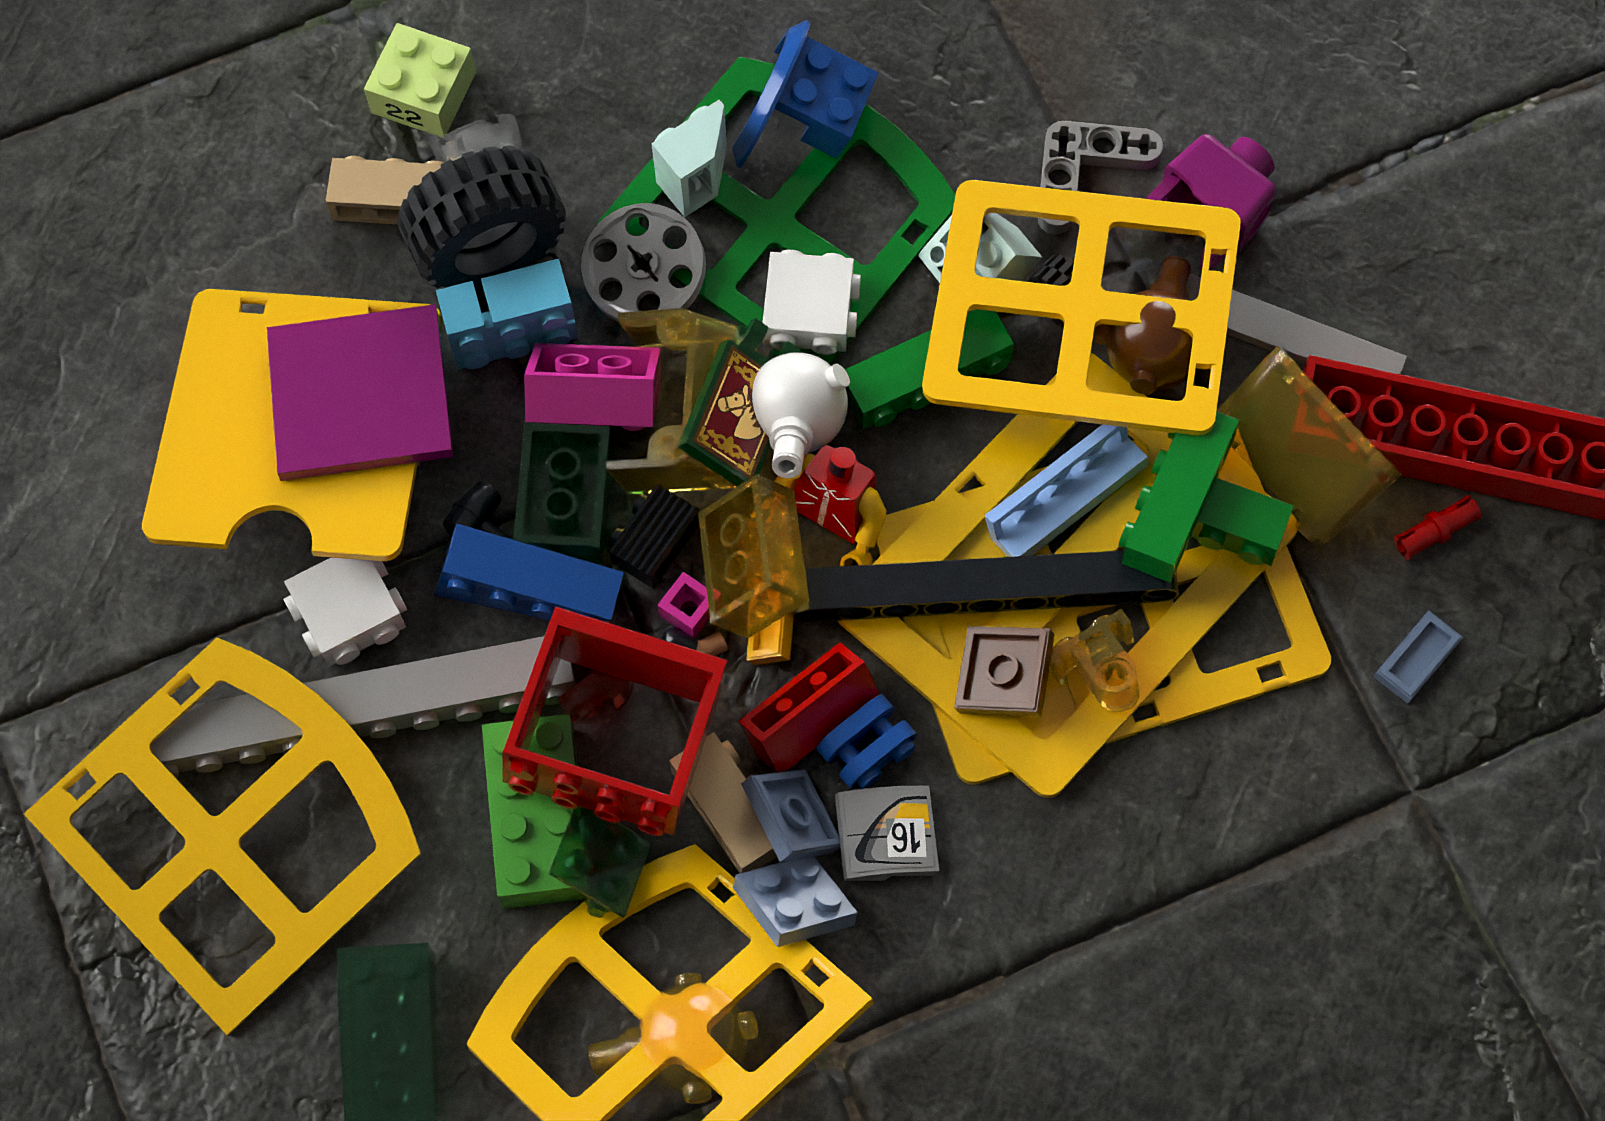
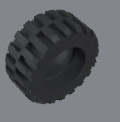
[398,146,566,289]

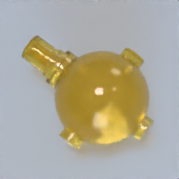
[589,973,758,1104]

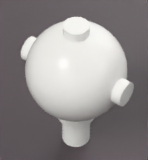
[752,353,850,478]

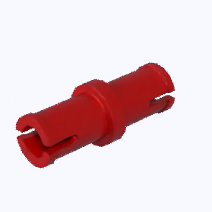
[1394,495,1482,560]

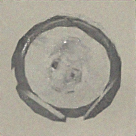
[438,114,523,161]

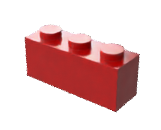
[738,642,880,773]

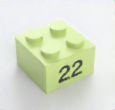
[364,23,476,138]

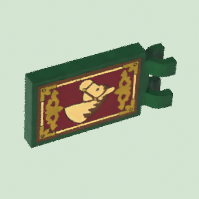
[677,318,801,492]

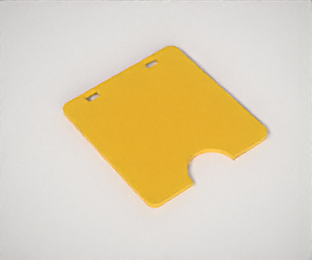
[142,289,443,561]

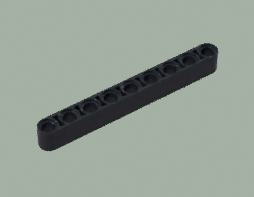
[790,550,1179,622]

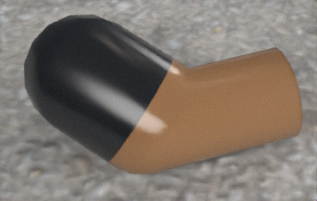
[662,627,728,656]

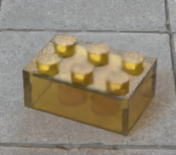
[698,474,809,638]

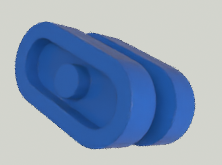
[816,694,917,790]

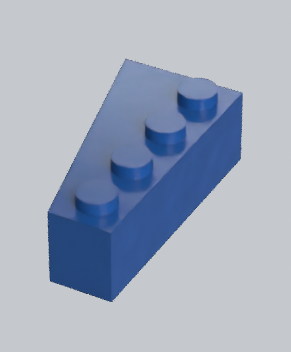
[434,523,624,623]

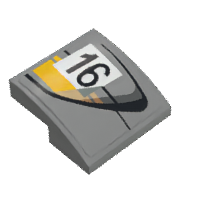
[835,786,939,881]

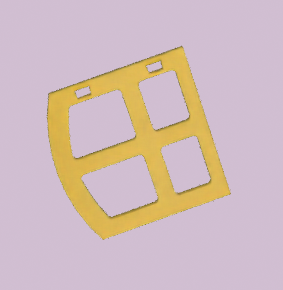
[24,638,421,1035]
[467,844,874,1121]

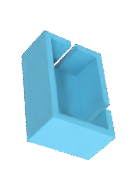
[436,259,578,369]

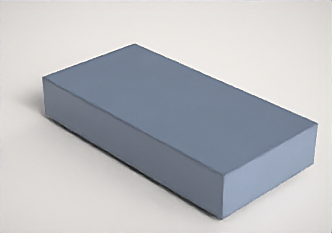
[1374,610,1463,704]

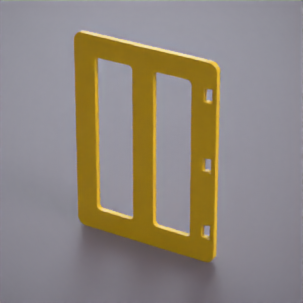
[838,353,1298,798]

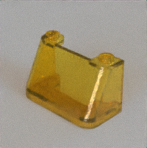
[1217,346,1402,544]

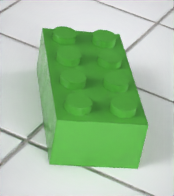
[482,714,591,909]

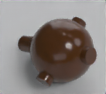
[1095,256,1197,394]

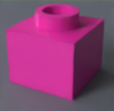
[657,572,719,638]

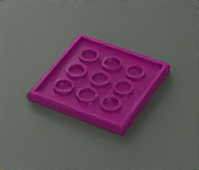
[267,304,453,481]

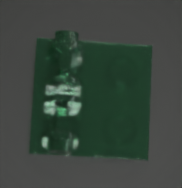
[548,806,652,918]

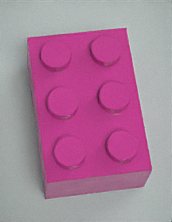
[524,343,661,431]

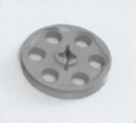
[581,203,706,327]

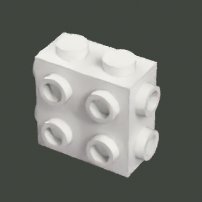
[763,250,861,355]
[283,558,407,667]

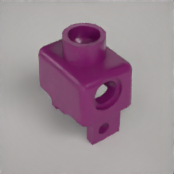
[1146,134,1276,271]

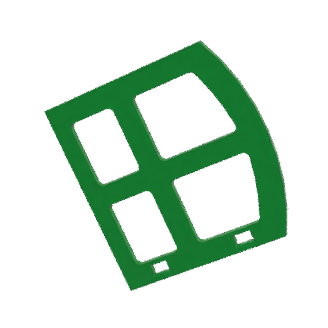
[596,57,955,365]

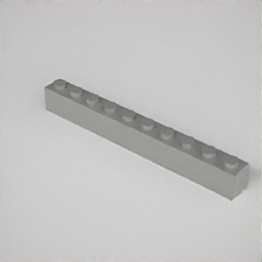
[152,636,577,778]

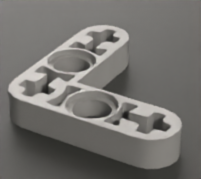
[1037,121,1163,235]

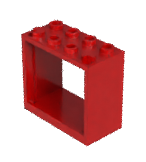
[502,606,727,836]

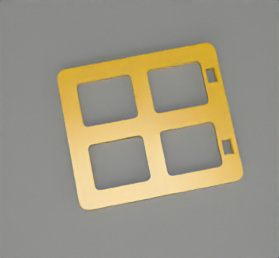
[922,180,1241,436]

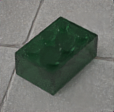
[513,422,613,564]

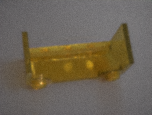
[606,308,757,494]

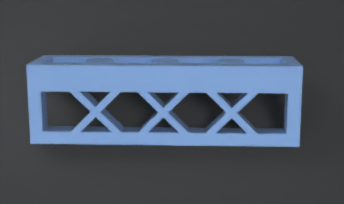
[985,424,1149,557]

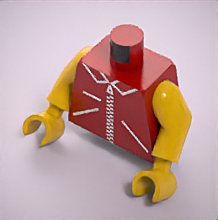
[751,445,886,566]

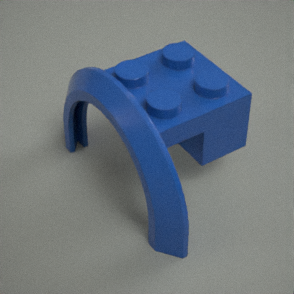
[732,20,879,169]

